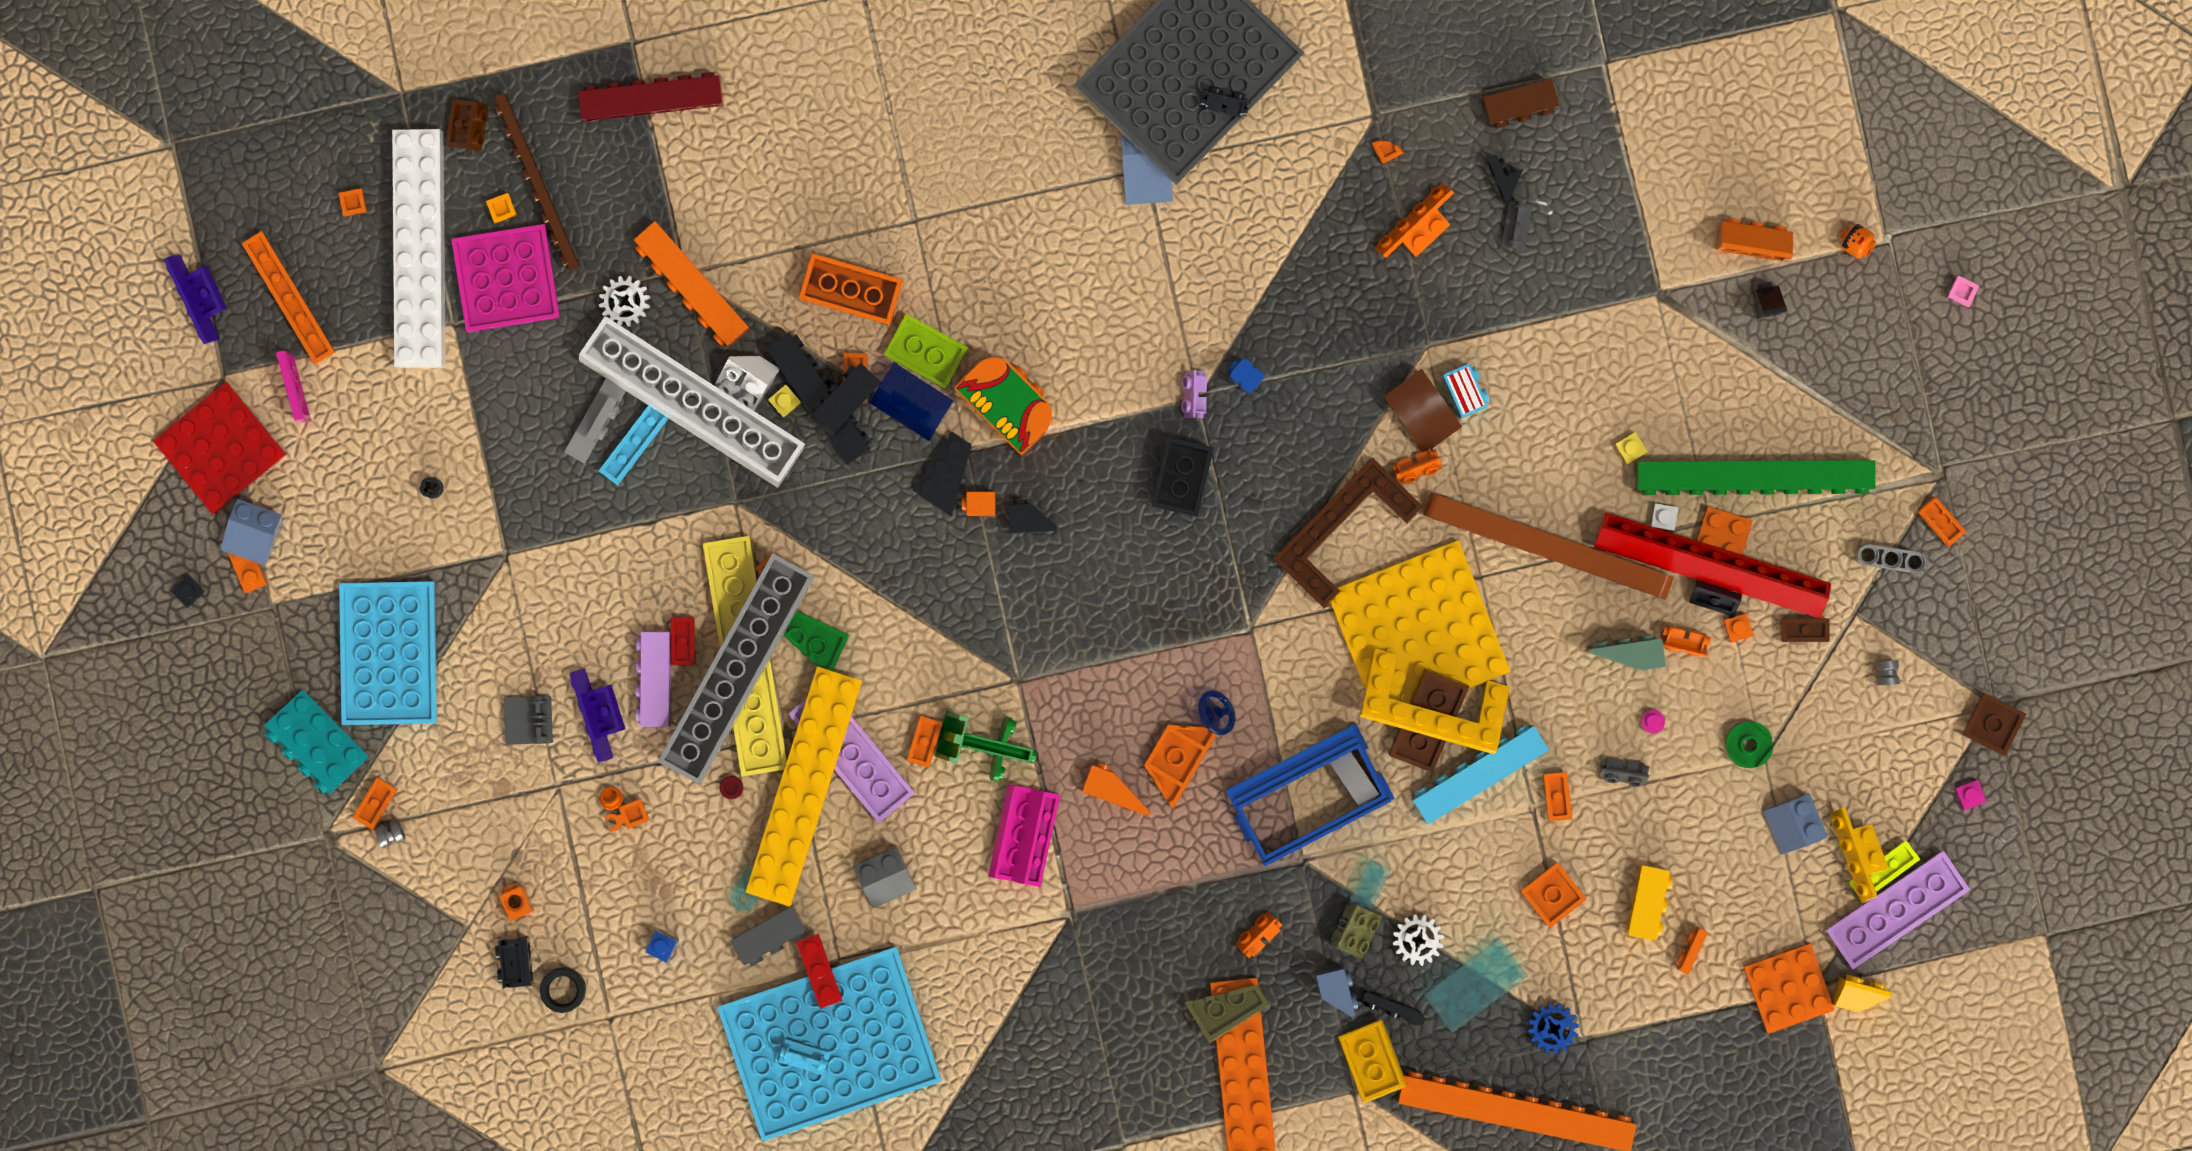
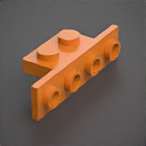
[1374,183,1454,258]

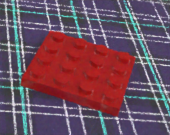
[153,381,287,514]

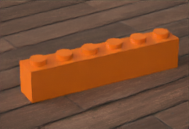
[634,221,750,347]

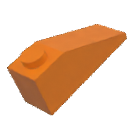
[1082,762,1150,817]

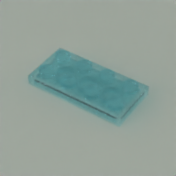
[1424,938,1528,1033]

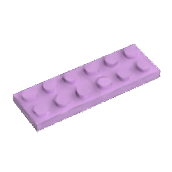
[788,699,915,823]
[1825,850,1970,970]

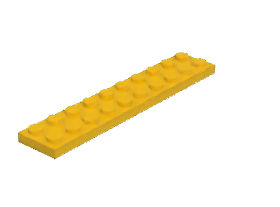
[745,666,863,907]

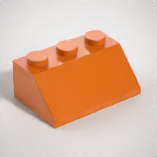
[1716,218,1793,262]

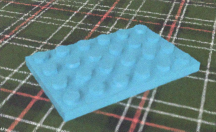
[339,582,437,725]

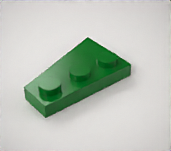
[784,611,850,671]

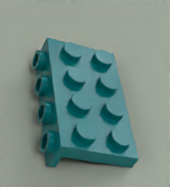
[264,690,369,795]

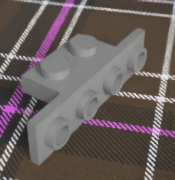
[564,379,626,464]

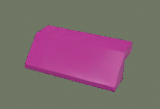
[988,784,1060,887]

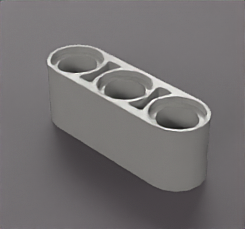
[1854,544,1926,573]

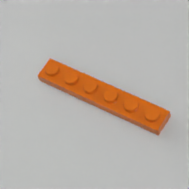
[242,231,336,365]

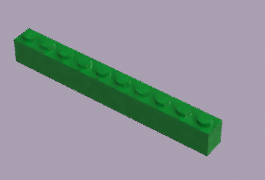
[1636,460,1876,495]

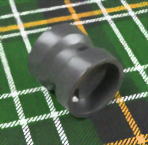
[1875,660,1900,685]
[374,818,406,849]

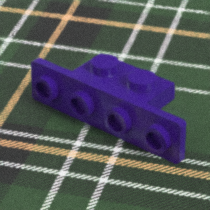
[164,254,227,344]
[570,668,626,763]

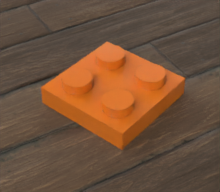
[1696,506,1753,555]
[1520,862,1587,928]

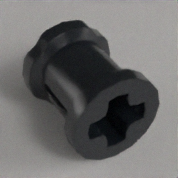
[419,477,444,499]

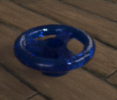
[1198,690,1236,735]

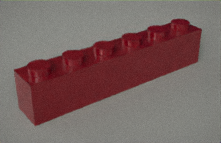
[578,72,724,122]

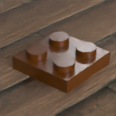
[1962,693,2026,756]

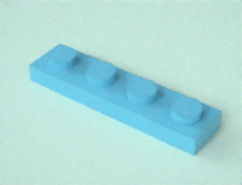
[599,405,669,485]

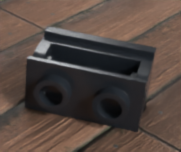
[495,937,534,989]

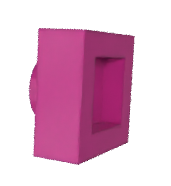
[1955,779,1987,810]

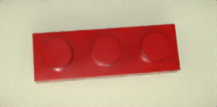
[796,934,843,1009]

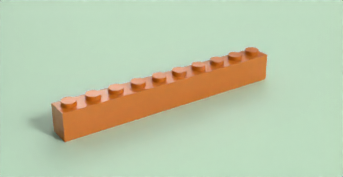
[1397,1071,1637,1151]

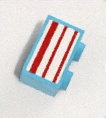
[1442,364,1490,419]

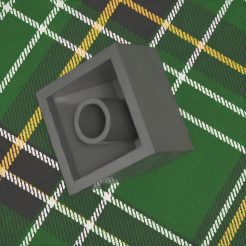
[853,846,916,909]

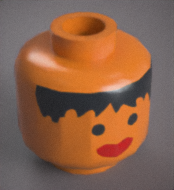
[1840,223,1876,259]

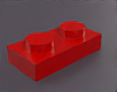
[671,618,696,665]

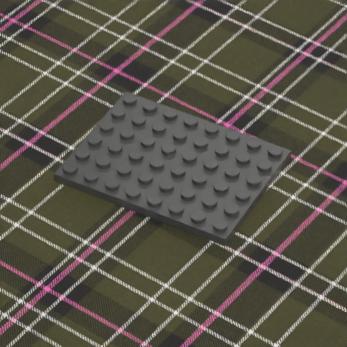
[1073,0,1304,185]

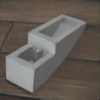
[1329,732,1379,807]

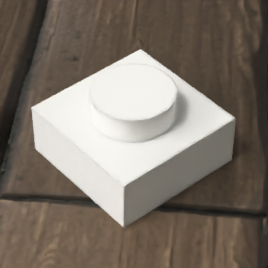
[1650,503,1678,531]

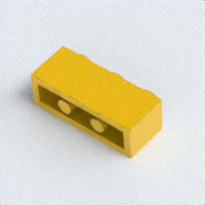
[1626,864,1673,941]

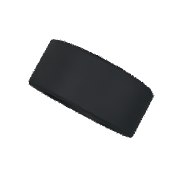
[540,967,586,1013]

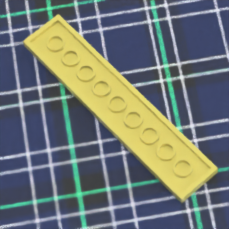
[703,536,787,777]

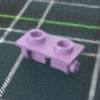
[1181,370,1207,418]

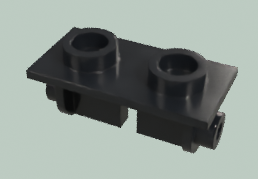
[1200,86,1251,118]

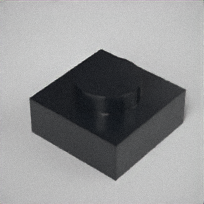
[171,575,205,608]

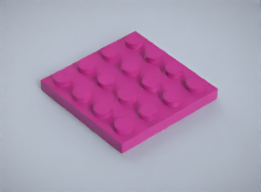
[451,224,560,333]

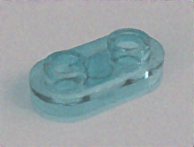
[732,866,758,911]

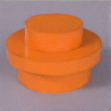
[599,787,623,810]

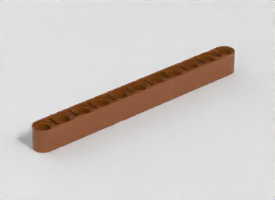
[1423,493,1674,600]

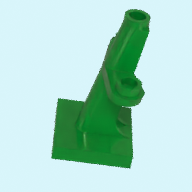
[935,711,1037,782]

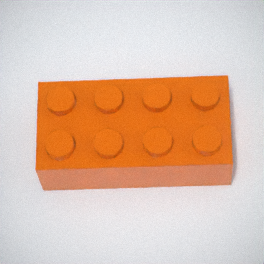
[799,253,904,327]

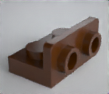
[445,99,488,152]

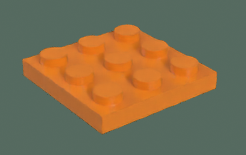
[1743,943,1835,1034]

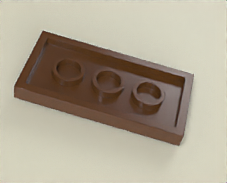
[1388,668,1469,773]

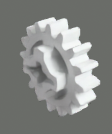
[599,276,651,327]
[1392,914,1444,966]

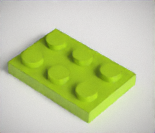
[884,314,968,389]

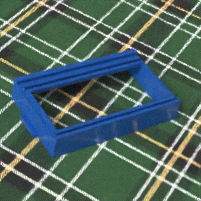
[1225,723,1395,866]

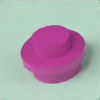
[1641,710,1665,733]

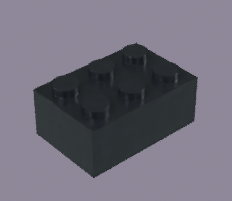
[1151,437,1214,517]

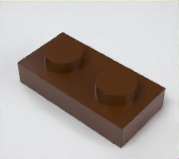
[1781,618,1830,642]

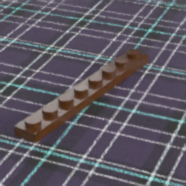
[494,93,581,272]

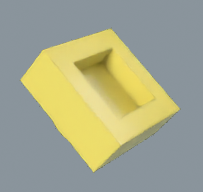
[768,385,802,418]
[1615,432,1648,464]

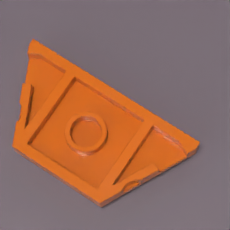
[1144,725,1219,808]

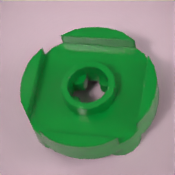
[1725,721,1773,768]

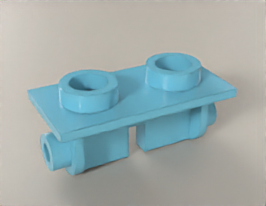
[778,1039,830,1076]

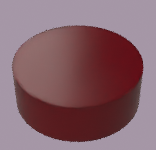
[720,776,744,799]

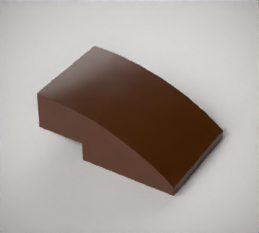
[1382,369,1462,452]

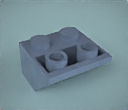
[1315,966,1358,1017]

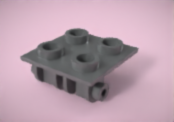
[504,696,553,745]

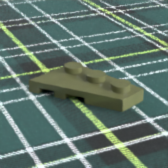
[1184,985,1270,1043]

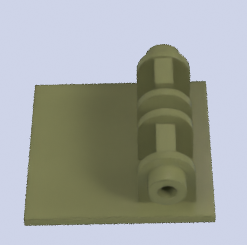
[1330,902,1383,959]

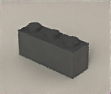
[730,905,807,967]

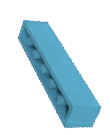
[1412,724,1549,824]

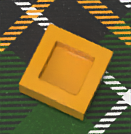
[486,193,518,224]

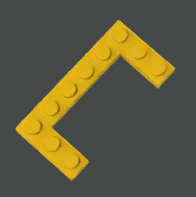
[1359,649,1510,754]

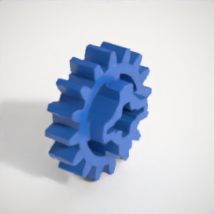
[1527,1002,1579,1054]

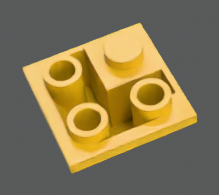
[1832,974,1892,1012]

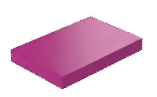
[276,350,311,423]

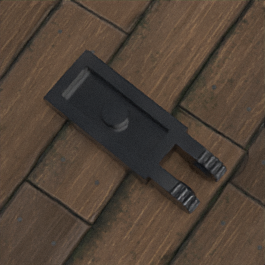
[1361,990,1425,1026]

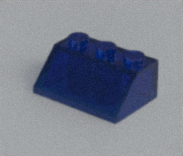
[870,362,954,441]

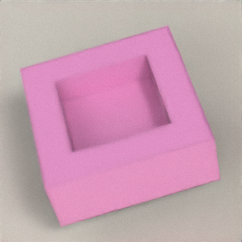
[1947,276,1979,307]

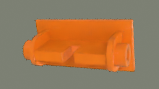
[1391,449,1442,484]
[1660,625,1711,657]
[1235,911,1282,959]

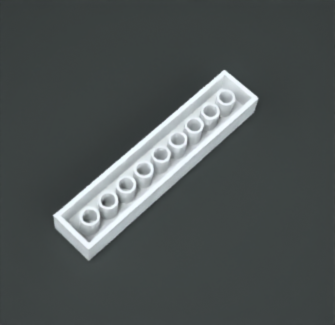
[392,129,446,368]
[579,316,805,488]

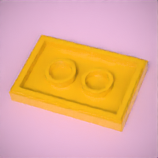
[1338,1020,1408,1103]

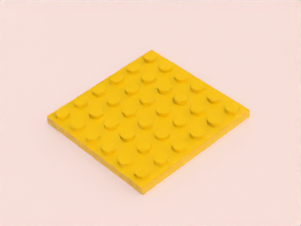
[1331,540,1511,724]

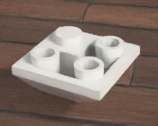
[714,356,780,411]

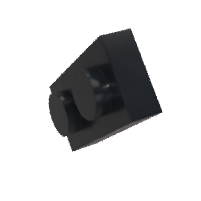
[1689,580,1742,617]

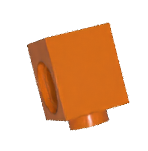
[962,492,996,516]
[499,883,535,922]

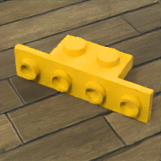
[1830,807,1889,903]

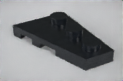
[913,432,972,517]

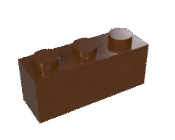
[1482,78,1559,129]

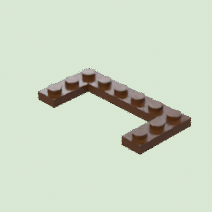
[1273,458,1424,609]

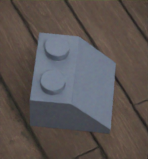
[221,499,283,566]
[1762,792,1828,855]

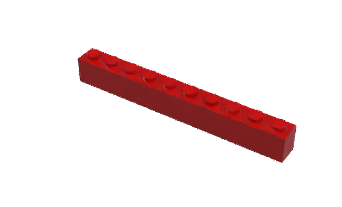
[1594,512,1831,618]

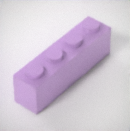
[636,632,671,727]

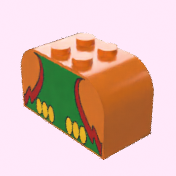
[954,357,1052,456]

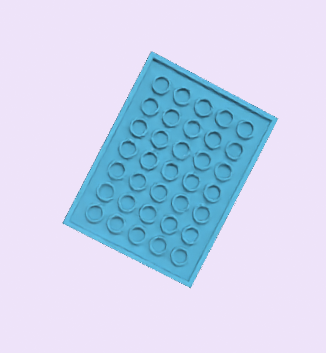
[717,946,942,1142]

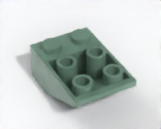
[1587,634,1666,670]

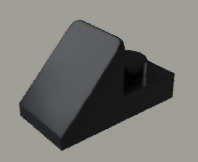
[1486,154,1523,203]

